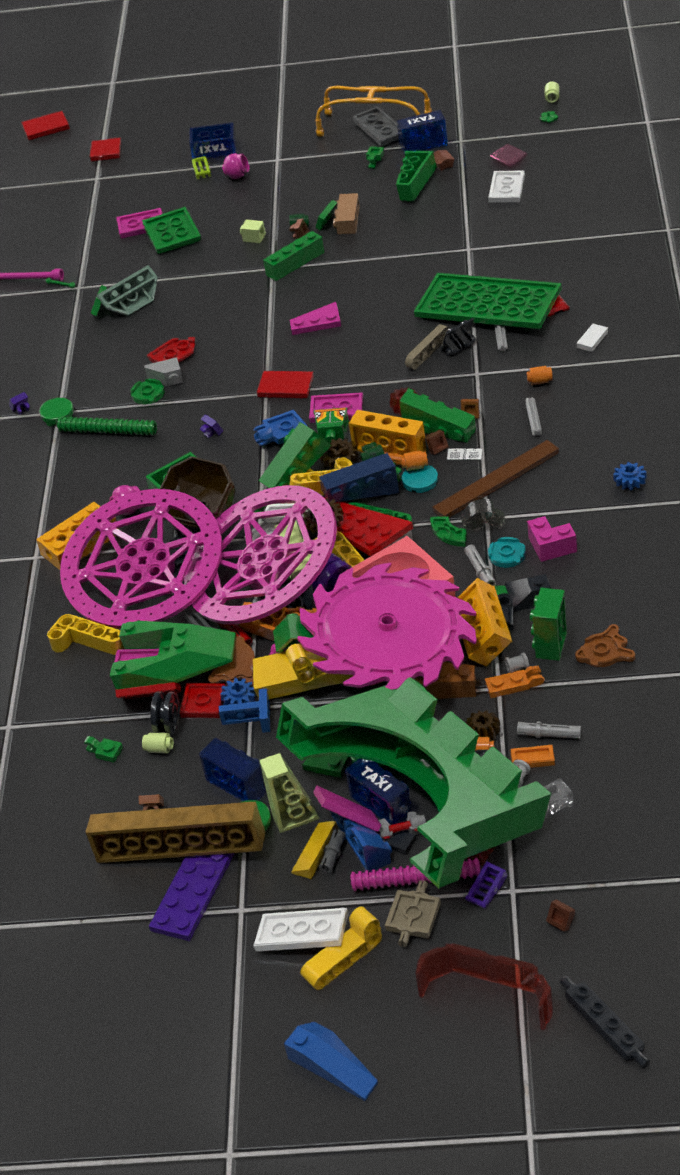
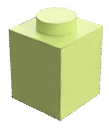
[240,220,266,243]

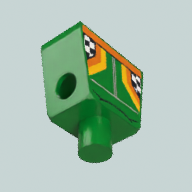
[314,407,349,443]

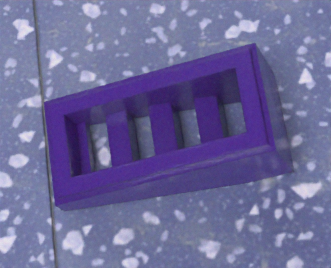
[465,861,508,909]

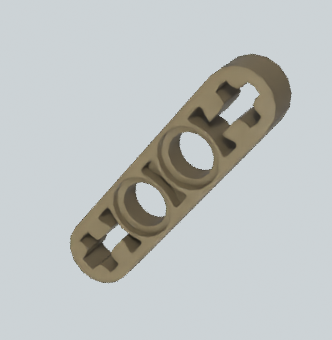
[405,324,449,370]

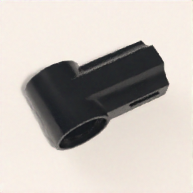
[497,593,514,632]

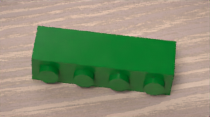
[263,231,325,281]

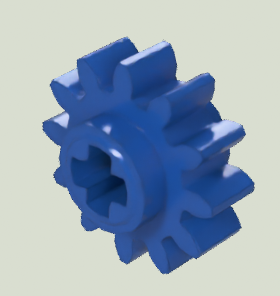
[613,462,647,490]
[220,678,256,705]

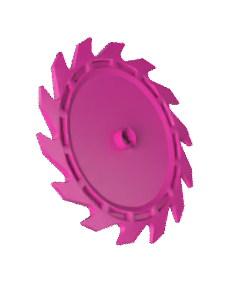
[297,563,476,690]

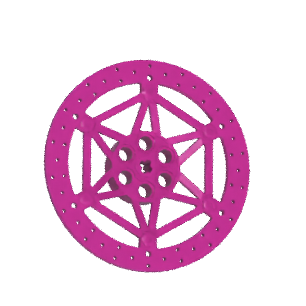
[184,485,337,624]
[60,489,222,629]

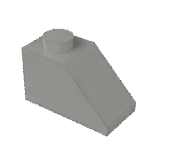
[144,357,183,386]

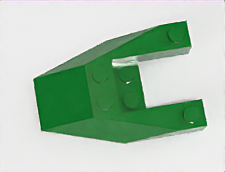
[110,621,237,690]

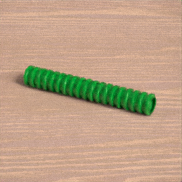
[57,417,157,436]

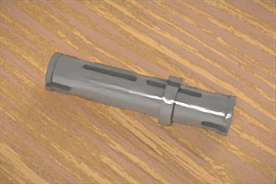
[464,545,496,587]
[517,721,581,739]

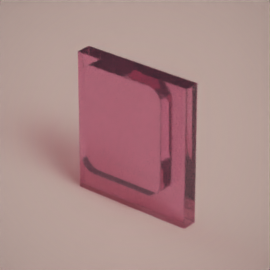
[490,144,527,167]

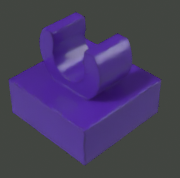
[9,392,30,415]
[200,414,223,438]

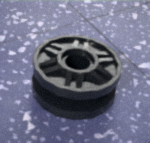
[150,691,180,734]

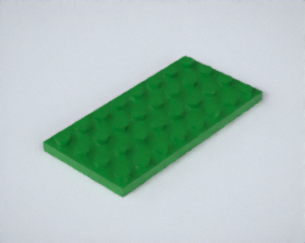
[414,273,562,329]

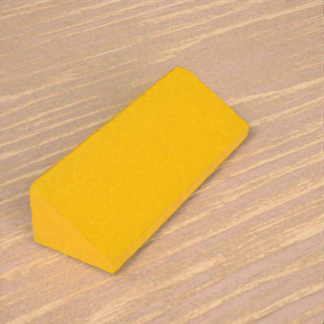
[291,821,338,879]

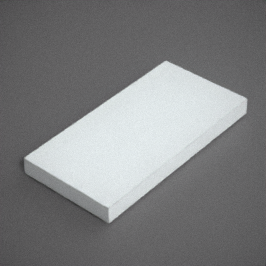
[254,908,349,951]

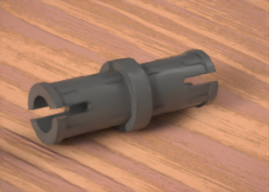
[319,830,346,873]

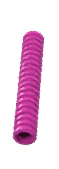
[350,858,480,892]

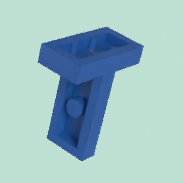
[219,688,270,733]

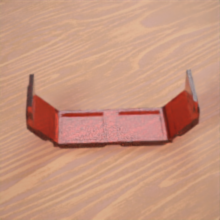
[415,943,553,1030]

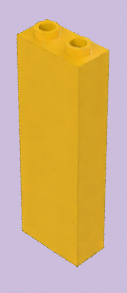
[253,649,354,699]

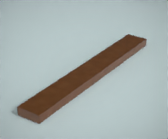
[433,440,559,518]

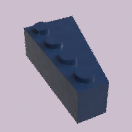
[319,453,399,502]

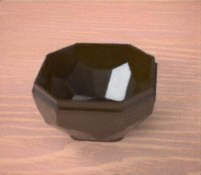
[160,457,236,530]

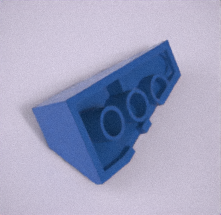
[330,811,392,872]
[284,1022,378,1101]

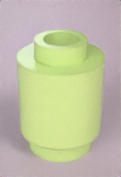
[545,82,559,103]
[142,733,174,753]

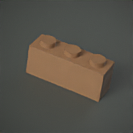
[333,193,360,234]

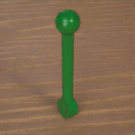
[45,278,76,289]

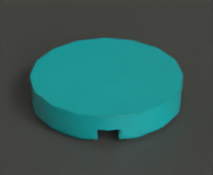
[402,465,438,493]
[488,537,526,568]

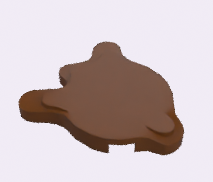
[575,624,635,667]
[208,636,255,687]

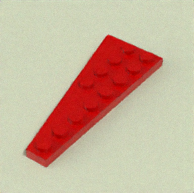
[281,497,413,556]

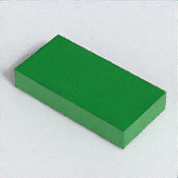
[315,200,337,230]

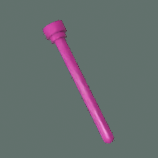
[0,269,64,281]

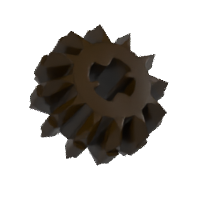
[466,709,501,741]

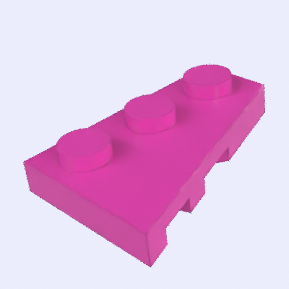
[290,302,341,335]

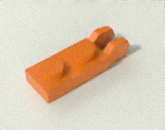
[485,666,545,698]

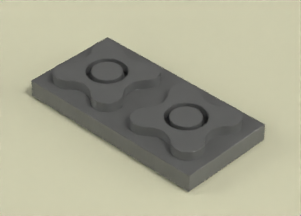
[352,106,407,146]

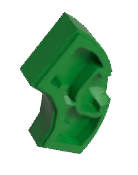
[91,285,107,316]
[430,517,467,547]

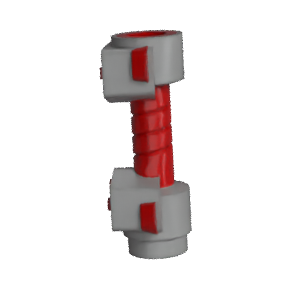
[379,812,426,842]

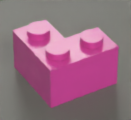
[527,516,577,562]

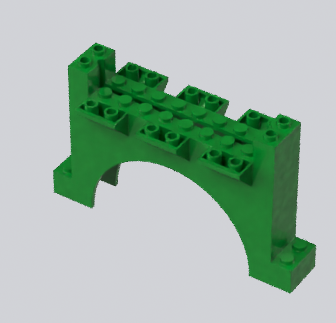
[276,677,551,888]

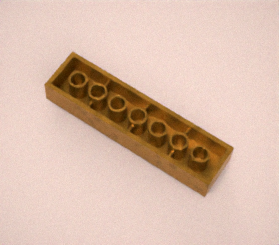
[86,802,265,863]

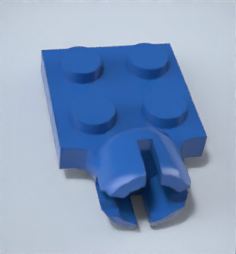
[253,410,307,446]

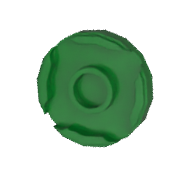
[131,379,165,405]

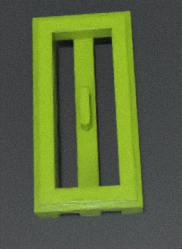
[192,156,211,179]

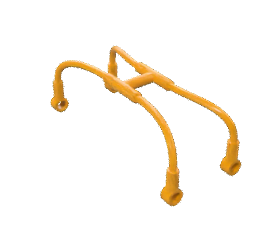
[315,86,432,138]

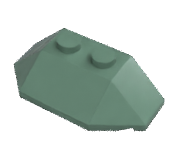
[97,265,158,316]

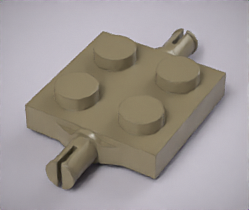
[385,880,441,947]

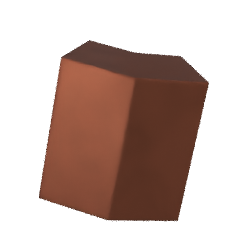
[434,150,454,171]

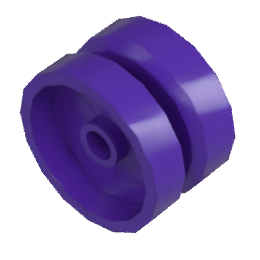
[312,553,352,592]

